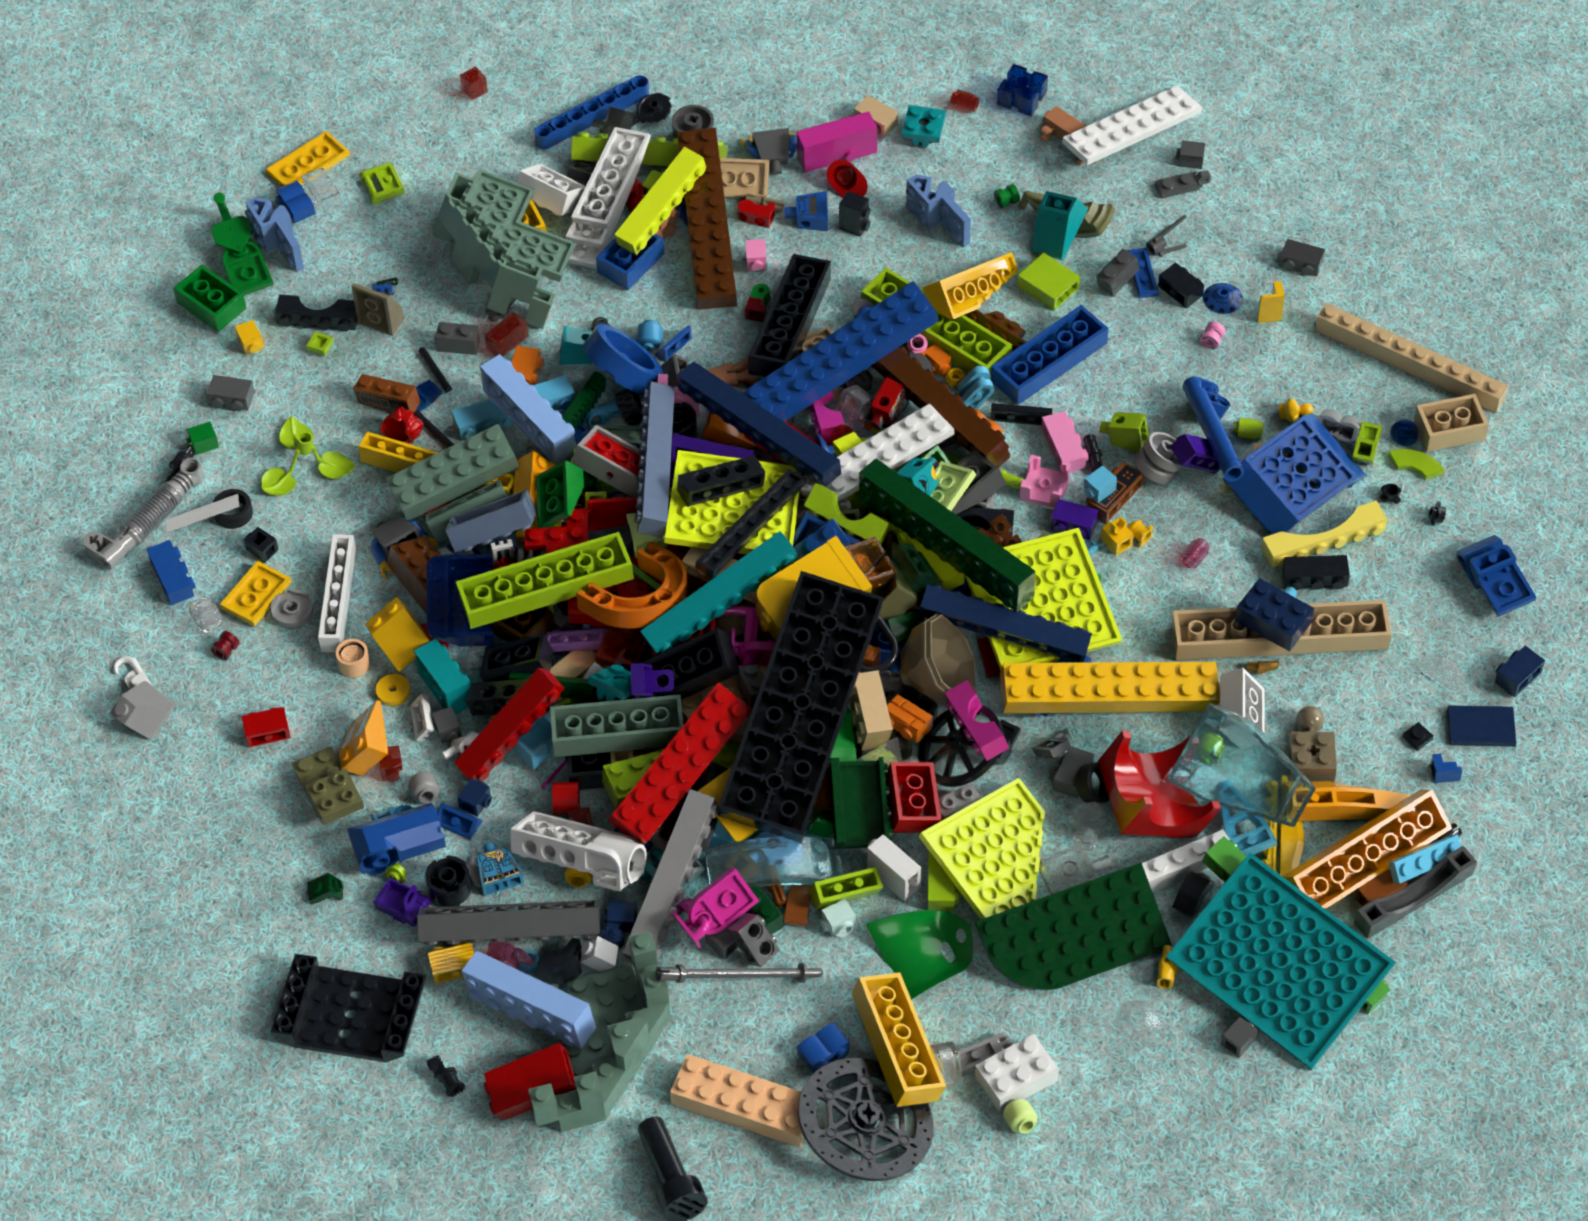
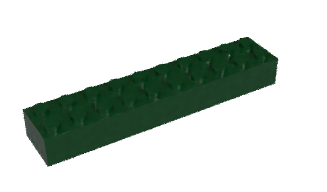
[859,458,1035,612]

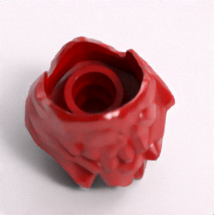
[380,407,424,443]

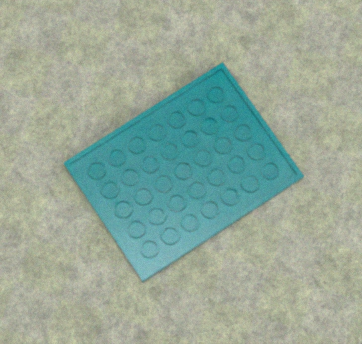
[1166,853,1396,1070]

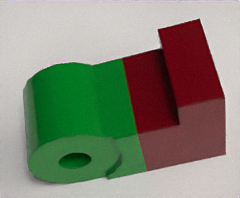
[745,284,770,322]

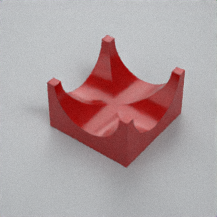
[1098,731,1221,838]

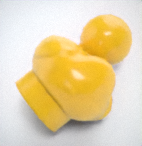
[1279,398,1313,423]

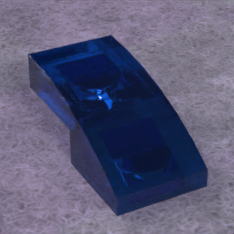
[416,380,442,412]

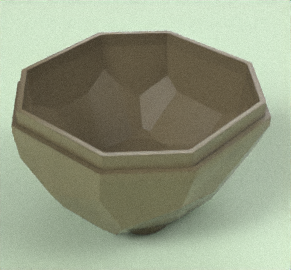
[901,614,976,707]

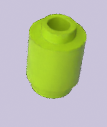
[1233,417,1264,440]

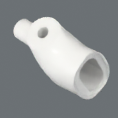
[441,731,478,760]

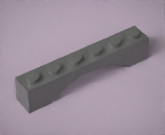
[1354,846,1477,939]

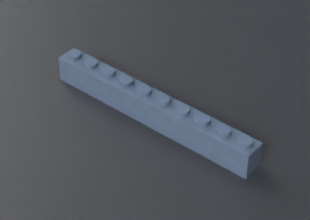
[634,382,675,538]

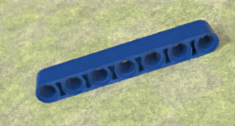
[535,75,649,149]

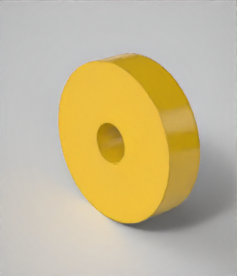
[376,674,411,706]

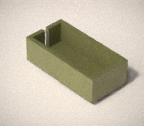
[869,541,917,623]

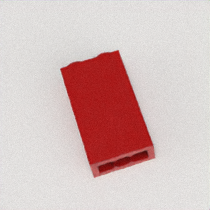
[483,1043,575,1121]

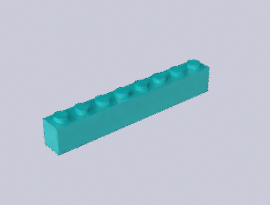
[641,531,799,655]

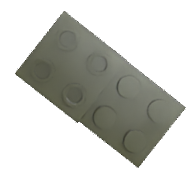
[291,746,364,825]

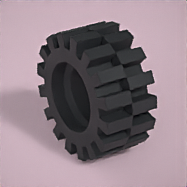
[615,389,644,425]

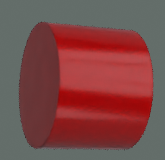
[552,782,580,815]

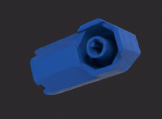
[347,802,446,876]

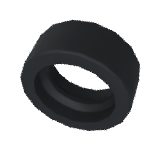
[213,489,253,529]
[1075,762,1110,804]

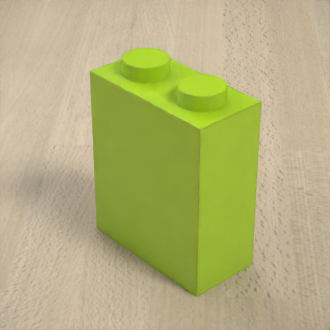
[1017,252,1080,311]

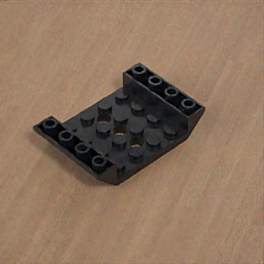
[271,953,426,1063]

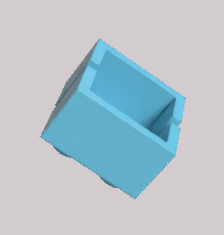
[512,713,554,770]

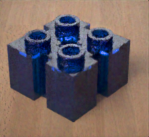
[997,64,1048,117]

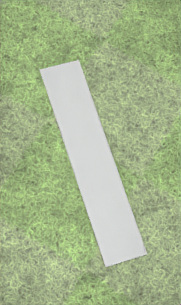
[166,494,239,533]

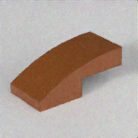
[784,883,811,927]

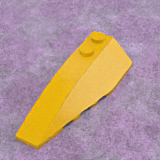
[923,252,1019,320]

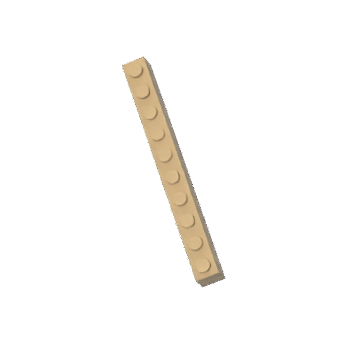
[1315,303,1508,413]

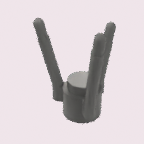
[1146,215,1187,256]

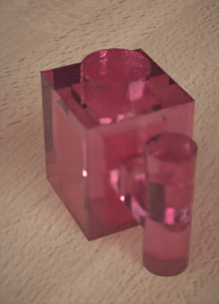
[487,942,533,970]

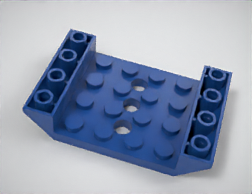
[1223,413,1366,535]

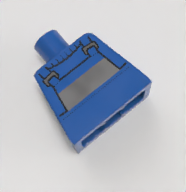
[785,191,828,231]

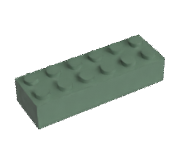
[386,424,519,520]
[550,695,684,757]

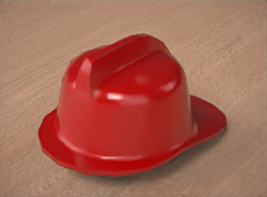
[826,159,868,198]

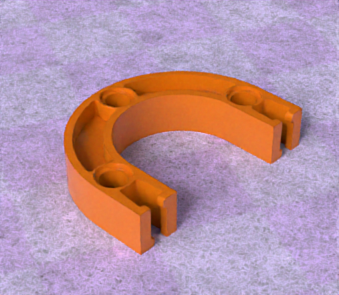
[576,541,688,628]

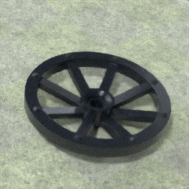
[919,705,1004,787]

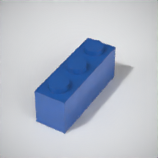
[147,540,196,605]

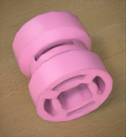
[1200,321,1226,350]

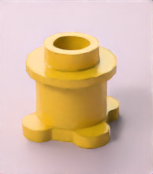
[1128,519,1154,548]

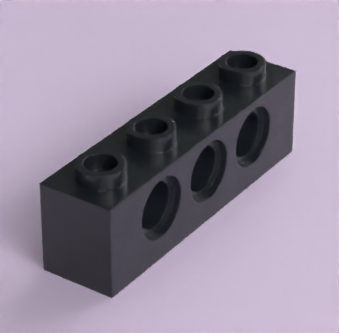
[677,455,765,507]
[465,679,555,716]

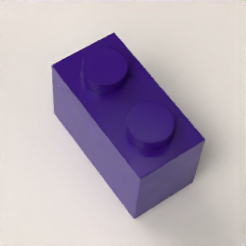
[1050,499,1098,540]

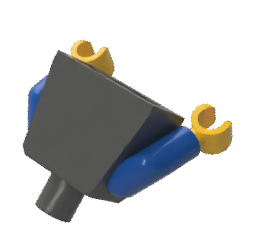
[740,128,797,175]
[371,517,437,579]

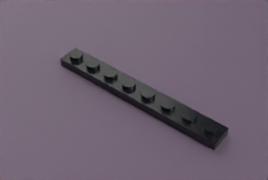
[695,469,807,577]

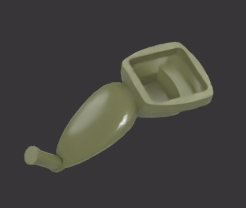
[1017,191,1115,238]

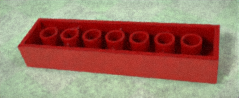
[607,682,752,845]

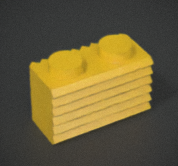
[427,941,474,984]

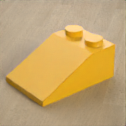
[365,597,430,672]

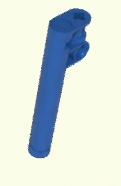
[1183,376,1244,482]

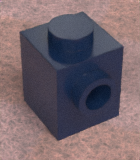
[457,778,492,817]

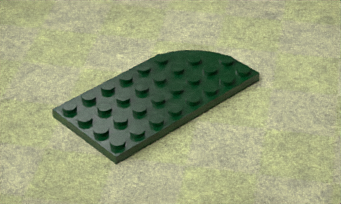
[974,862,1173,990]

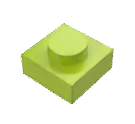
[306,331,334,356]

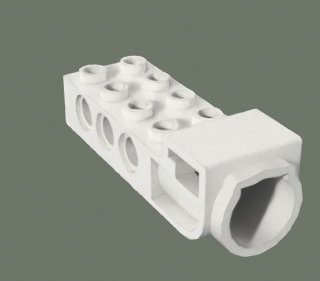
[510,811,647,891]

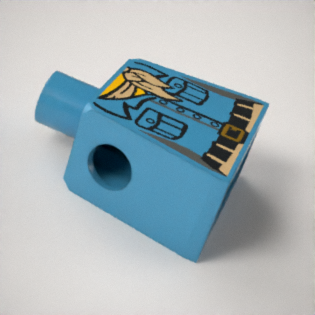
[477,842,524,896]

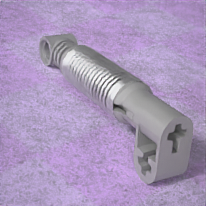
[83,458,204,570]

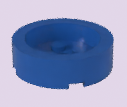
[583,324,663,395]

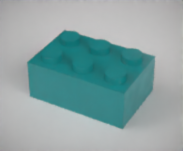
[414,639,471,715]

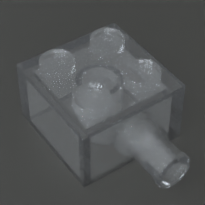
[1039,844,1112,894]

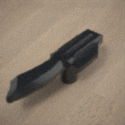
[159,447,196,486]

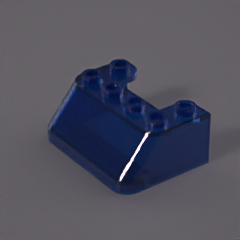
[427,554,494,647]

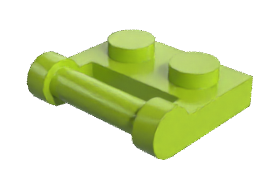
[359,162,405,205]

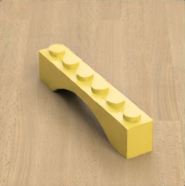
[1261,501,1387,568]

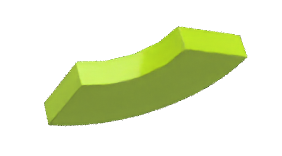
[1389,449,1445,480]

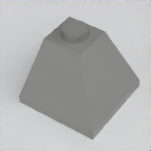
[110,681,176,740]

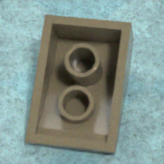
[352,283,404,336]

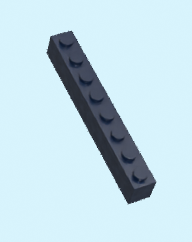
[918,584,1092,663]

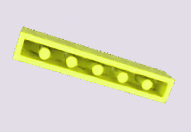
[614,147,706,255]

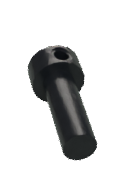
[637,1116,708,1221]

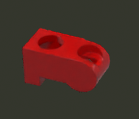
[737,199,776,228]

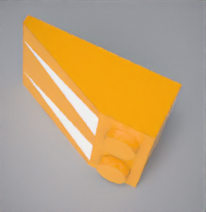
[339,700,388,776]

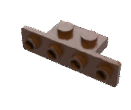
[964,309,1026,352]

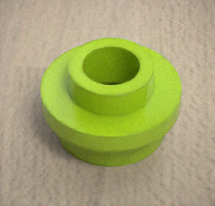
[385,864,407,884]

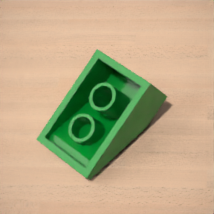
[536,460,584,528]

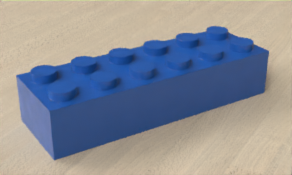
[991,305,1109,405]

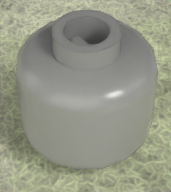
[409,772,439,804]

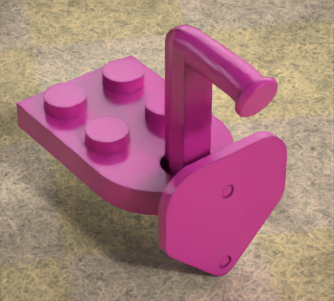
[723,605,776,668]
[667,866,759,949]

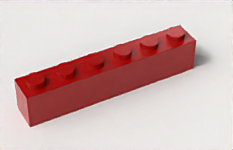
[454,668,565,781]

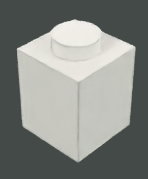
[581,936,619,972]

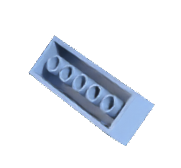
[480,354,576,465]
[462,951,596,1049]

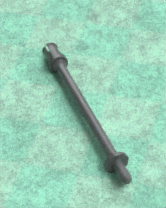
[656,963,823,983]

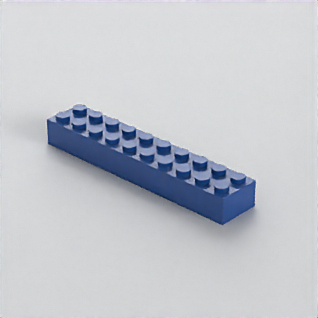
[743,281,939,422]

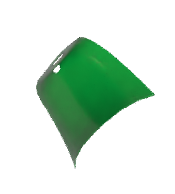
[866,910,973,1000]

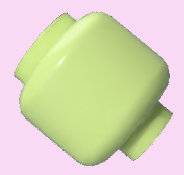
[1003,1099,1037,1134]

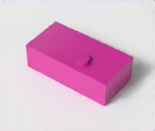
[796,111,877,173]

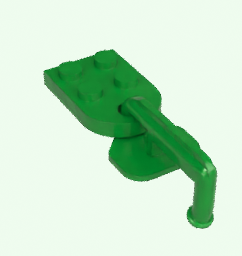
[212,192,274,296]

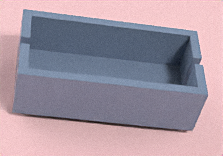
[445,489,537,552]

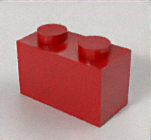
[242,707,291,748]

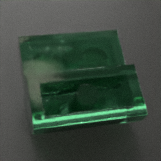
[891,543,942,593]

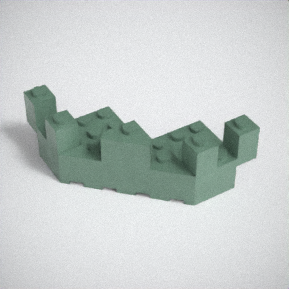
[433,169,576,329]
[516,931,671,1132]

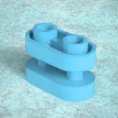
[957,366,994,409]

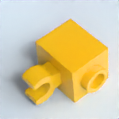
[1101,516,1134,555]

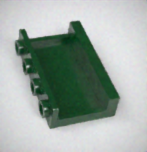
[828,757,893,849]

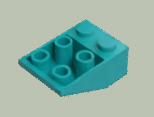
[1031,191,1088,261]

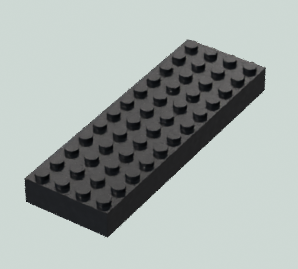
[717,571,884,843]

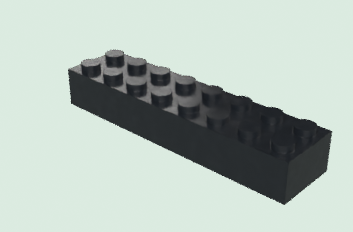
[748,254,831,377]

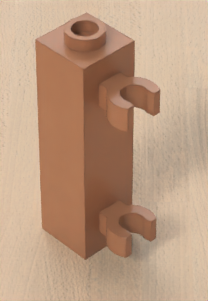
[1040,106,1097,165]

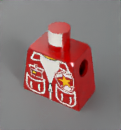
[870,377,907,430]

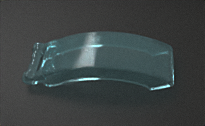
[705,837,846,888]

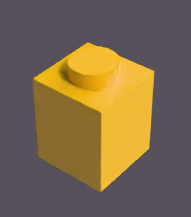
[235,320,264,355]

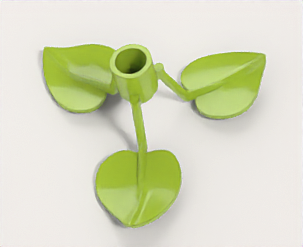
[261,416,355,496]

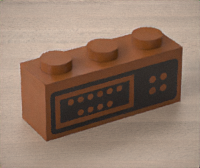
[353,374,421,414]
[1085,462,1144,524]

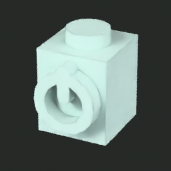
[820,899,856,937]

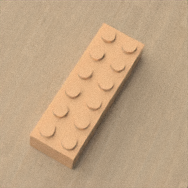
[670,1054,817,1148]

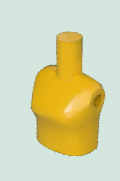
[1157,945,1178,989]

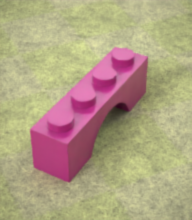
[807,390,845,443]
[945,680,1009,761]

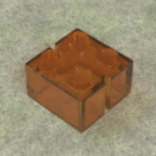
[845,536,898,589]

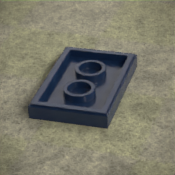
[1447,705,1517,747]

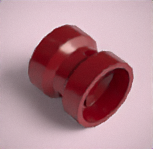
[210,631,240,661]

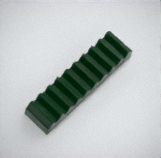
[562,371,606,433]

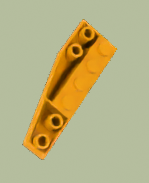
[1284,781,1411,822]

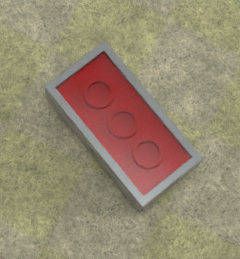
[571,425,642,497]

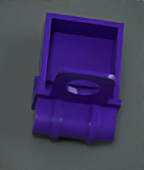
[630,663,674,698]
[374,878,431,927]

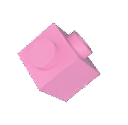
[746,239,767,271]

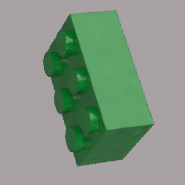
[173,264,247,332]

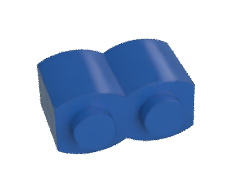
[275,180,316,223]
[797,1023,850,1074]

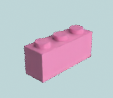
[1042,411,1088,473]

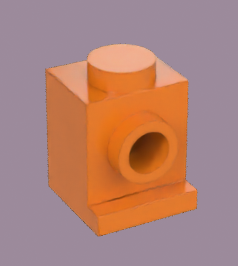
[921,343,952,377]

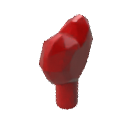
[627,182,645,213]

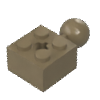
[1288,706,1337,782]

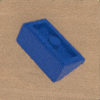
[655,325,692,362]
[437,803,483,840]

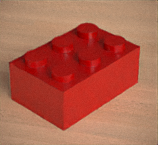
[885,762,942,833]

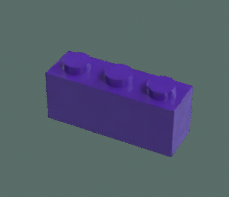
[1170,433,1221,474]

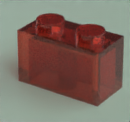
[485,312,529,357]

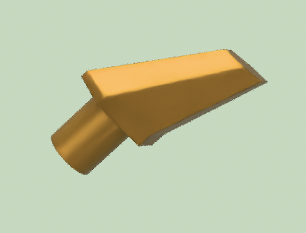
[1246,661,1280,674]

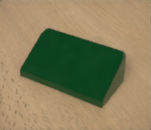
[886,609,925,643]

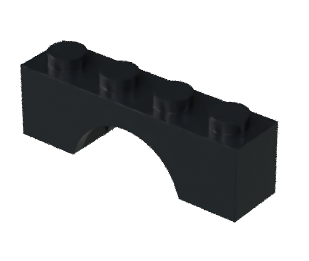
[275,294,358,331]
[956,507,1014,537]

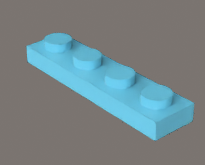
[1388,835,1461,884]

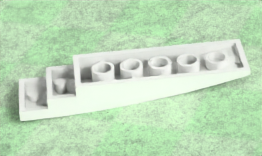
[566,127,651,269]

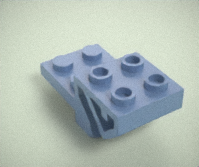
[905,175,971,247]
[244,197,304,272]

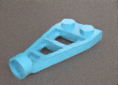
[1215,780,1277,855]

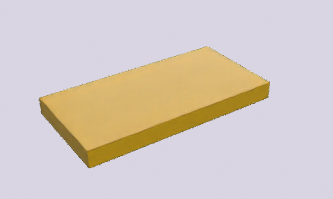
[265,131,350,187]

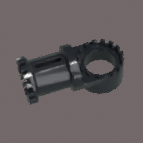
[426,1055,466,1097]

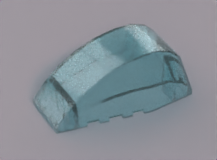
[1167,703,1316,827]

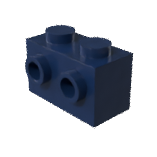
[1495,645,1545,697]

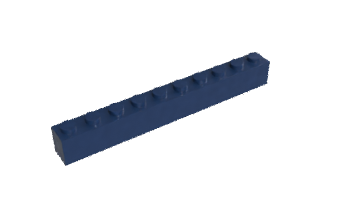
[676,361,842,487]

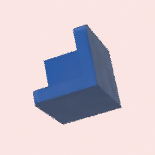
[1430,753,1463,783]

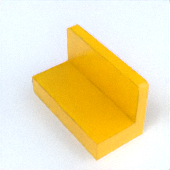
[1257,281,1285,323]

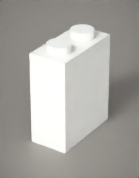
[867,835,921,902]

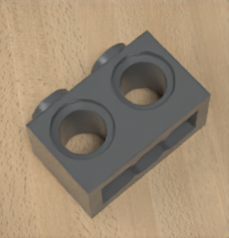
[727,913,780,967]

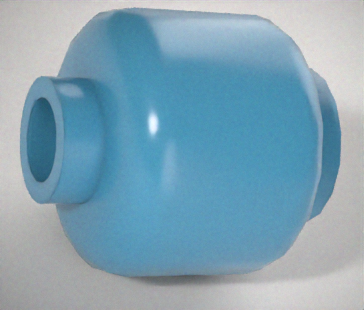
[636,320,663,351]

